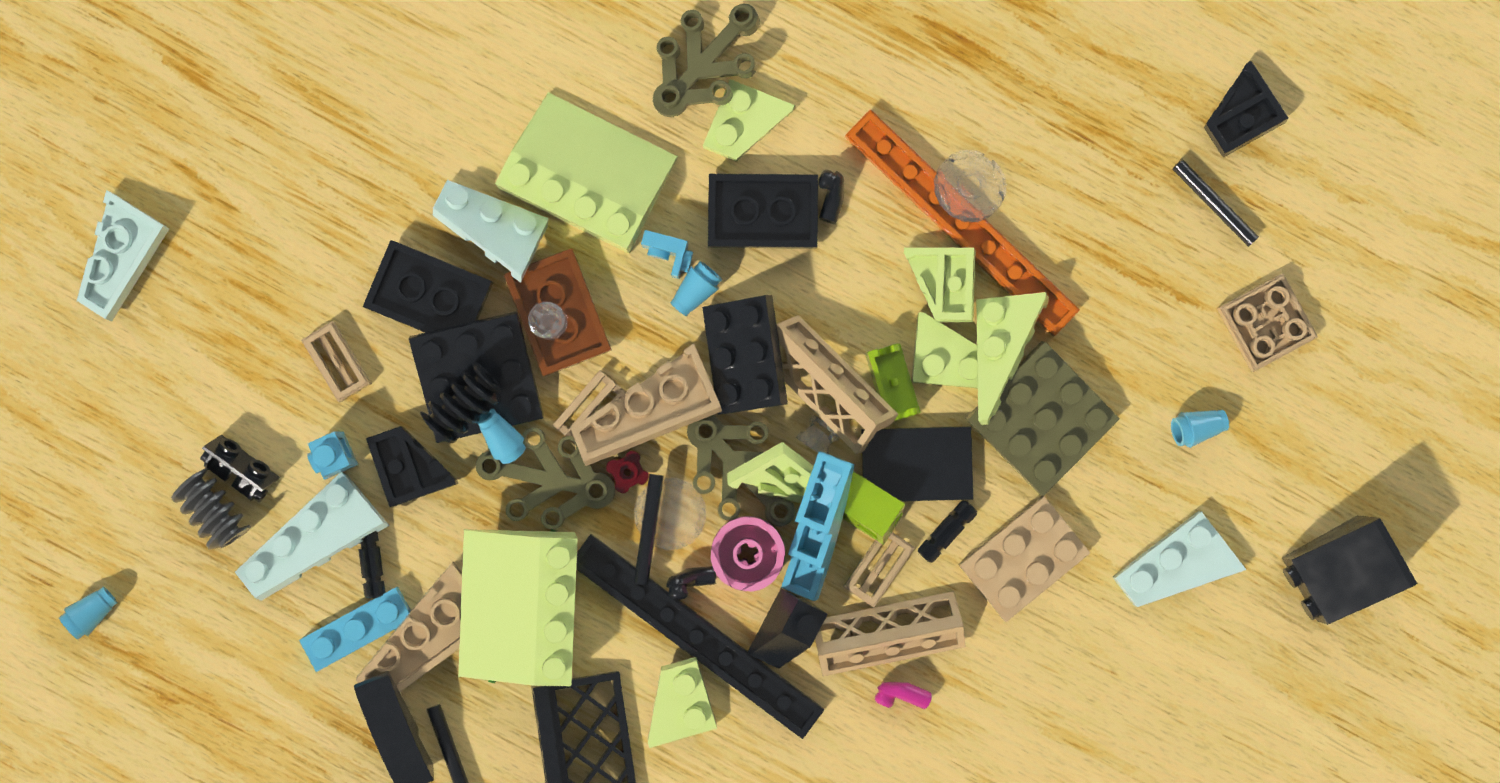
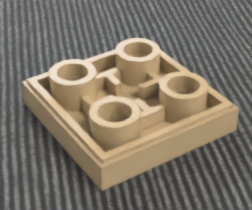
[1217,273,1318,372]

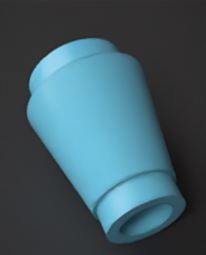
[670,261,722,316]
[477,409,526,464]
[1171,409,1229,448]
[59,587,118,640]

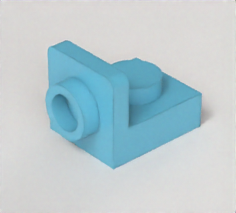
[641,230,693,279]

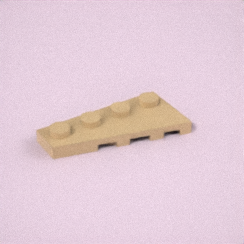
[571,343,722,466]
[356,561,462,692]

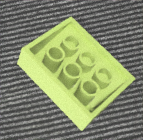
[495,92,678,254]
[458,529,578,686]

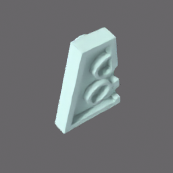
[433,180,549,283]
[77,190,170,321]
[1113,511,1246,607]

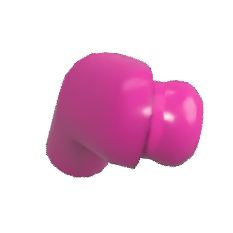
[875,682,932,709]

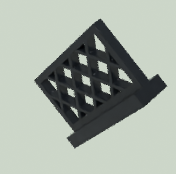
[531,671,636,783]

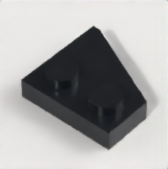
[1204,61,1288,158]
[366,426,458,507]

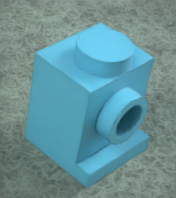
[307,431,359,480]

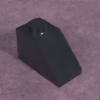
[747,588,828,669]

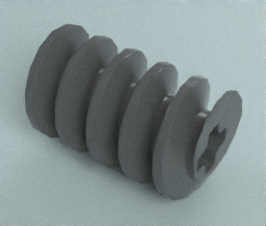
[171,468,251,550]

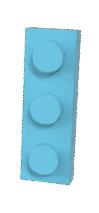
[299,586,411,672]

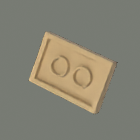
[958,496,1090,622]

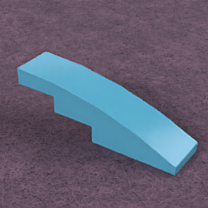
[781,451,855,601]

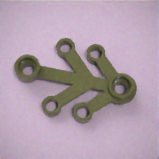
[653,4,760,117]
[687,415,795,526]
[476,427,615,529]

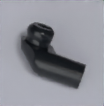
[818,169,844,224]
[666,566,716,600]

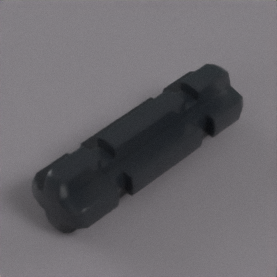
[918,501,977,563]
[358,531,386,599]

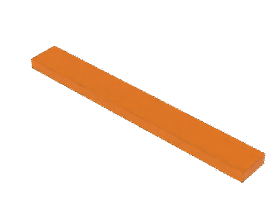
[845,109,1080,337]

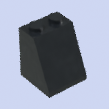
[1282,515,1418,625]

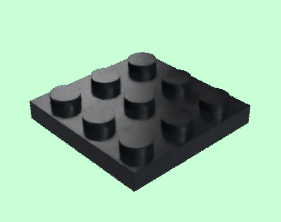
[409,311,544,443]

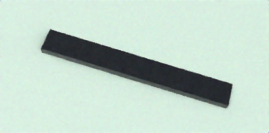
[576,534,824,739]

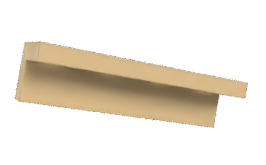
[776,315,898,454]
[815,591,966,676]

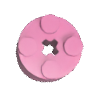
[711,516,785,592]

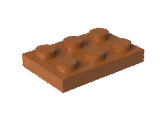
[504,248,612,377]

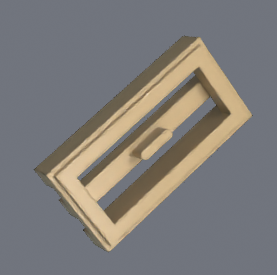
[301,321,372,402]
[553,370,627,445]
[843,532,915,608]

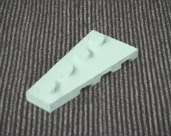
[235,472,389,601]

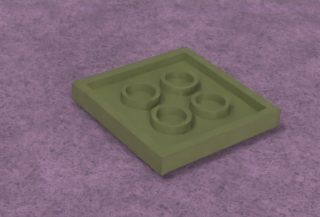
[965,341,1120,496]

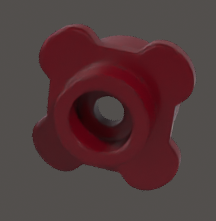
[606,451,649,493]

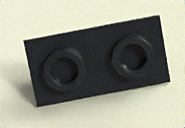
[200,434,280,502]

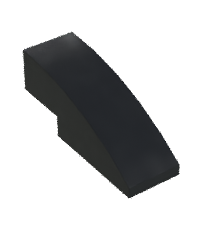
[354,671,434,783]

